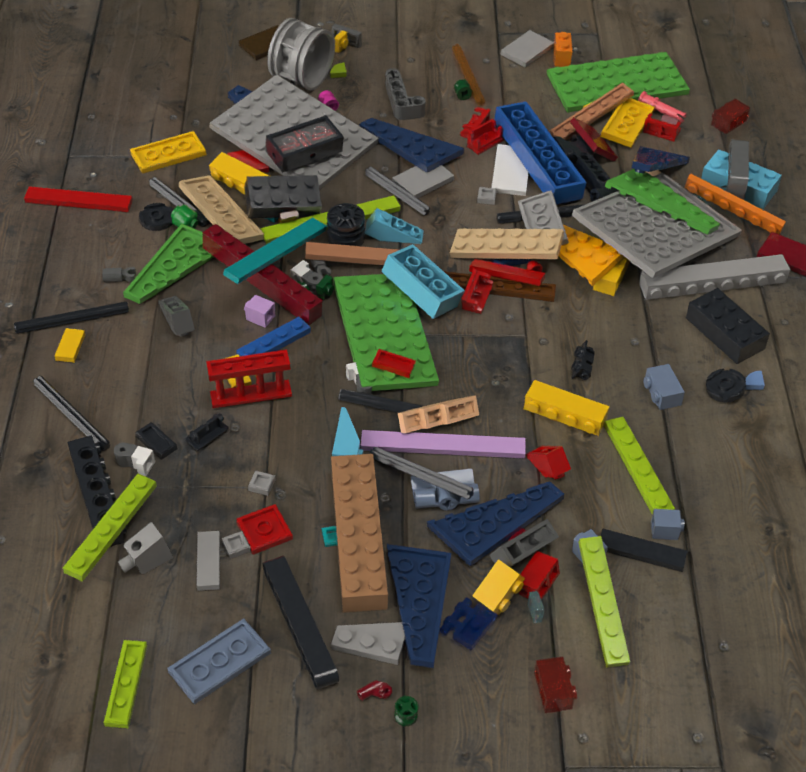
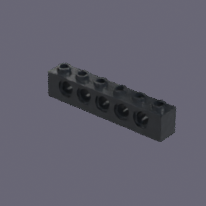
[67,435,127,547]

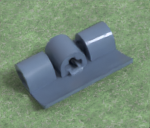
[411,469,480,510]

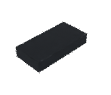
[135,422,178,460]

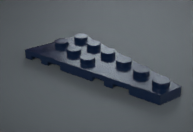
[359,118,464,173]
[632,146,690,174]
[427,481,564,566]

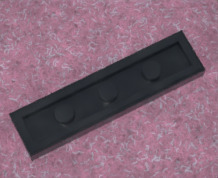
[601,528,687,572]

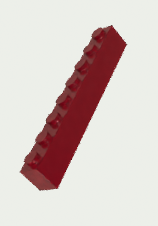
[202,224,323,325]

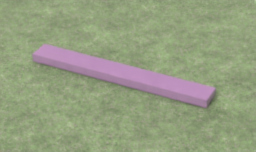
[361,430,525,458]

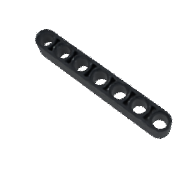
[262,555,339,690]

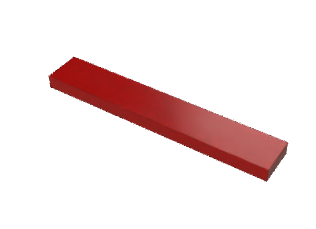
[24,186,133,212]

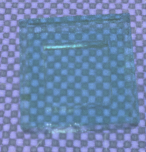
[528,591,544,623]

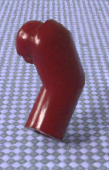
[356,681,393,701]

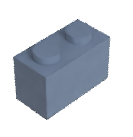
[643,364,685,410]

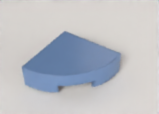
[745,371,765,390]

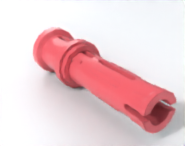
[638,91,687,123]

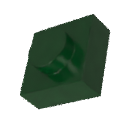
[316,274,334,301]

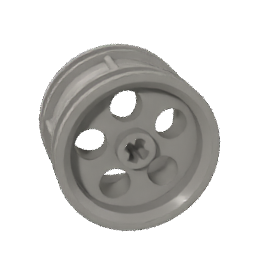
[268,18,335,91]

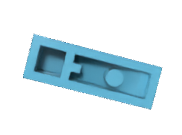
[332,407,363,456]

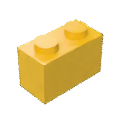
[473,559,525,615]

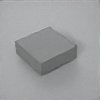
[477,187,497,205]
[248,471,275,496]
[222,531,250,559]

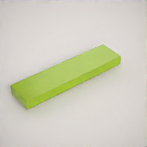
[104,640,147,728]

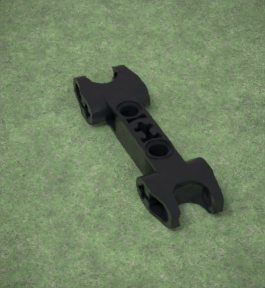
[553,134,619,202]

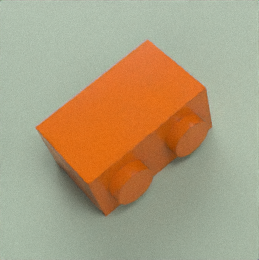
[553,32,572,67]

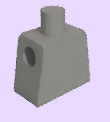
[118,522,173,574]

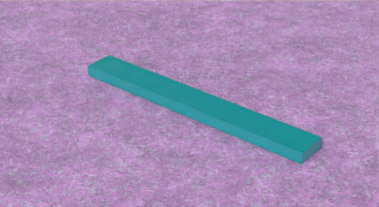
[223,217,327,284]

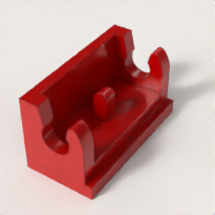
[460,107,491,138]
[643,113,682,142]
[467,119,503,155]
[461,269,494,314]
[519,551,560,604]

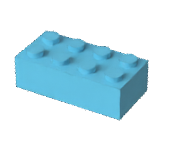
[701,150,782,209]
[381,244,465,319]

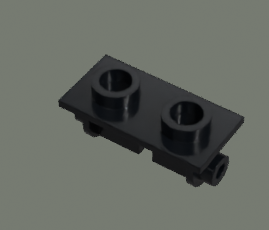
[571,340,595,380]
[185,413,229,451]

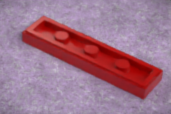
[469,259,545,286]

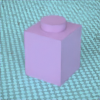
[244,295,275,328]

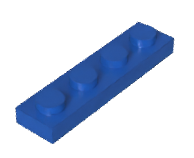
[236,317,311,356]

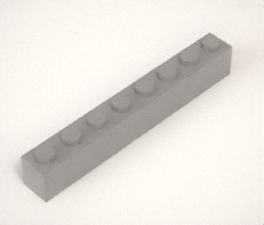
[639,254,790,300]

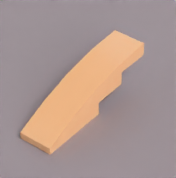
[398,396,479,433]

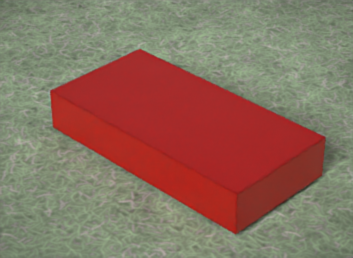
[372,349,416,378]

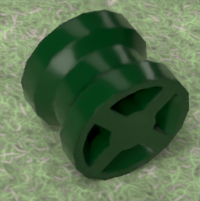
[454,79,473,100]
[395,696,418,727]

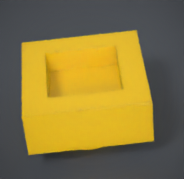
[334,30,348,53]

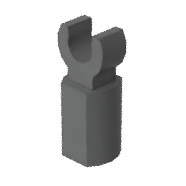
[309,259,331,276]
[103,267,136,282]

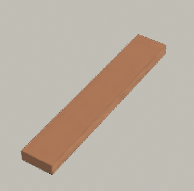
[549,83,634,143]
[305,242,398,265]

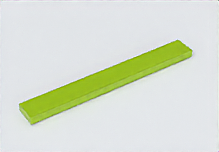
[260,195,400,244]

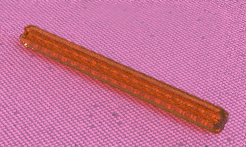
[452,44,485,106]

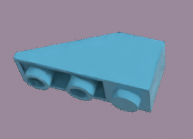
[365,208,424,244]

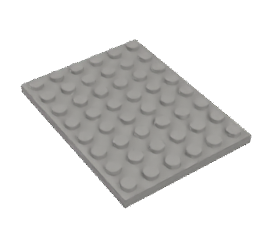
[210,75,378,190]
[572,173,742,278]

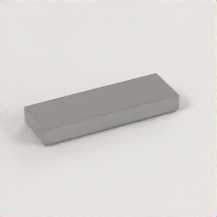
[197,531,220,591]

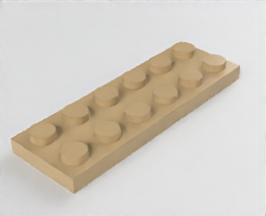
[179,175,264,244]
[450,228,564,259]

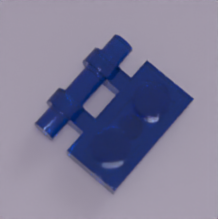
[440,597,497,650]

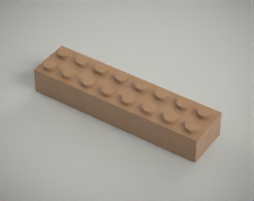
[331,454,388,613]

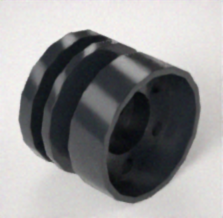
[327,203,365,246]

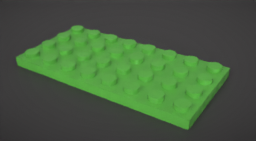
[547,52,690,112]
[333,274,439,391]

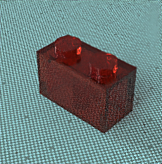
[711,98,750,134]
[534,657,577,713]

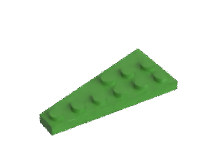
[605,169,720,235]
[123,224,214,304]

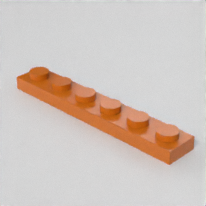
[685,174,786,235]

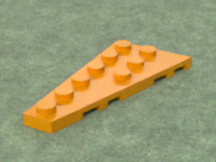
[559,225,625,286]

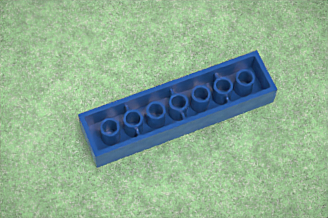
[494,101,586,204]

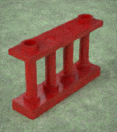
[206,350,292,408]

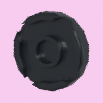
[139,203,173,231]
[706,369,746,402]

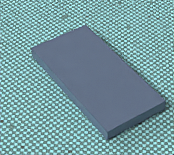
[167,619,271,704]

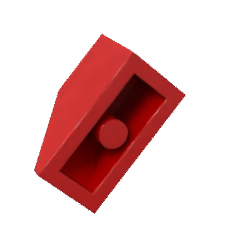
[526,446,571,479]

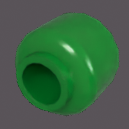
[171,205,199,228]

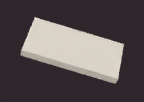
[492,144,528,196]

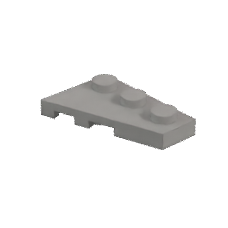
[331,622,405,665]

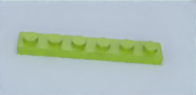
[604,417,675,515]
[63,474,157,581]
[578,536,630,668]

